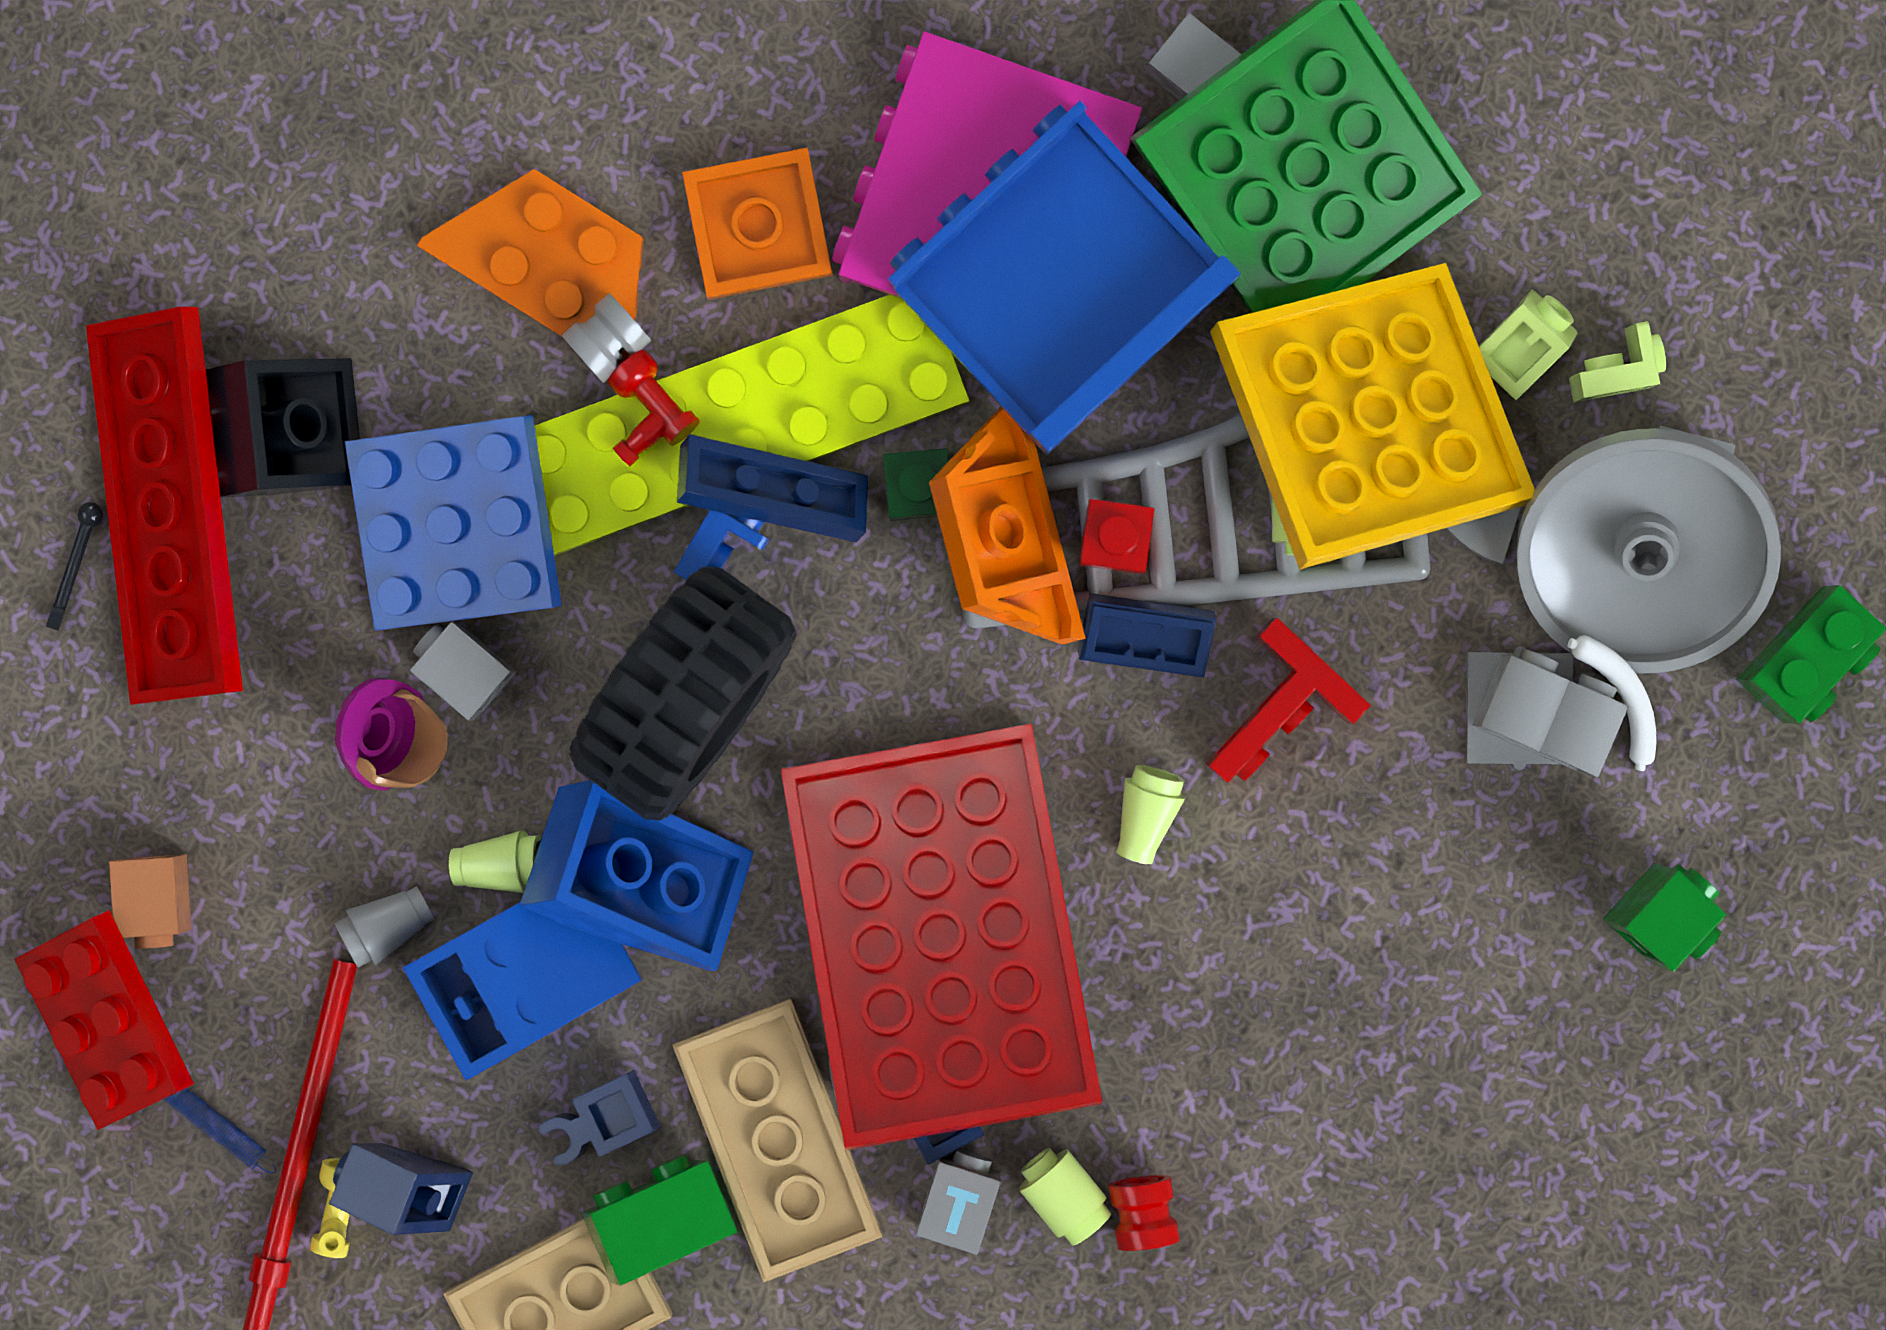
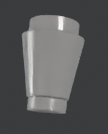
[334,886,435,968]

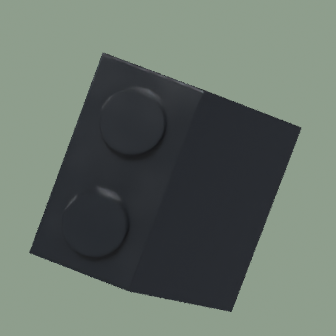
[206,358,360,498]

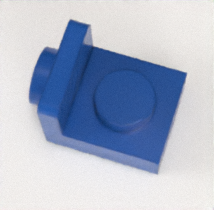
[673,510,769,580]

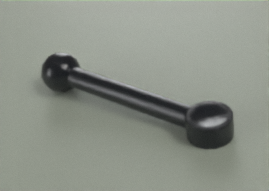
[46,502,103,631]

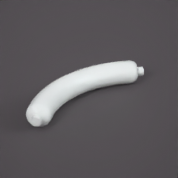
[1567,635,1656,771]

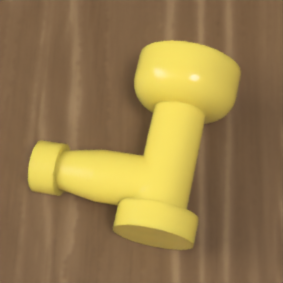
[309,1158,350,1258]

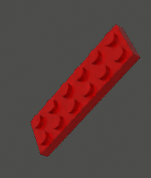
[86,306,243,705]

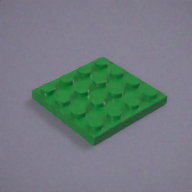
[1130,0,1483,313]

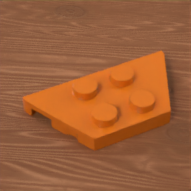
[417,169,644,366]
[929,407,1086,645]

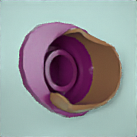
[334,678,448,791]

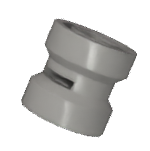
[561,293,651,383]

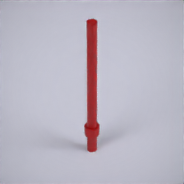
[242,958,358,1330]

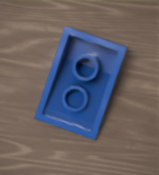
[520,780,754,971]

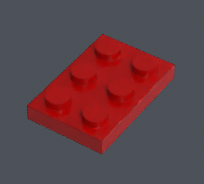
[14,910,194,1131]

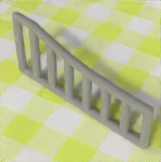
[962,415,1431,629]

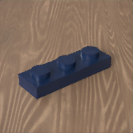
[677,434,868,542]

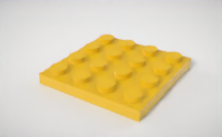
[1210,263,1535,570]

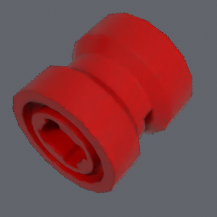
[1108,1175,1180,1251]

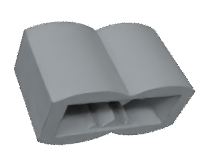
[1472,649,1629,777]

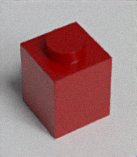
[1078,499,1155,574]

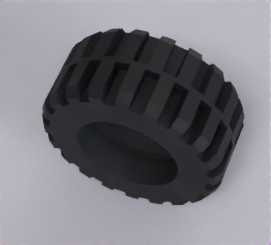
[569,567,797,820]

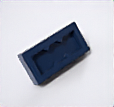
[1078,593,1217,678]

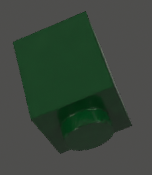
[883,448,949,521]

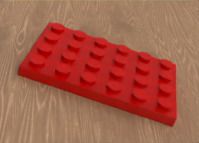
[780,723,1102,1150]

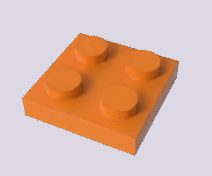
[682,147,833,300]

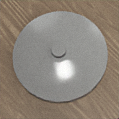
[1517,429,1781,674]

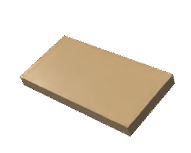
[672,998,883,1283]

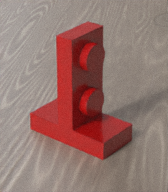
[1205,618,1371,783]

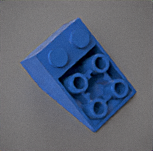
[403,902,642,1081]

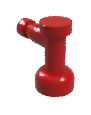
[607,349,700,467]

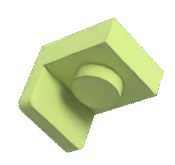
[1479,290,1578,400]
[1569,321,1666,403]

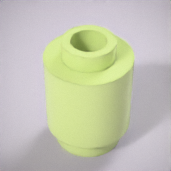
[1019,1148,1111,1246]

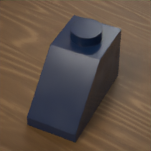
[329,1143,473,1235]

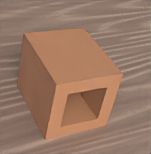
[109,854,192,949]

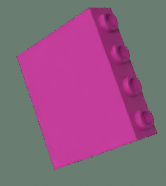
[832,31,1142,298]

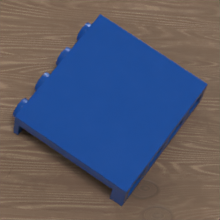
[888,100,1241,456]

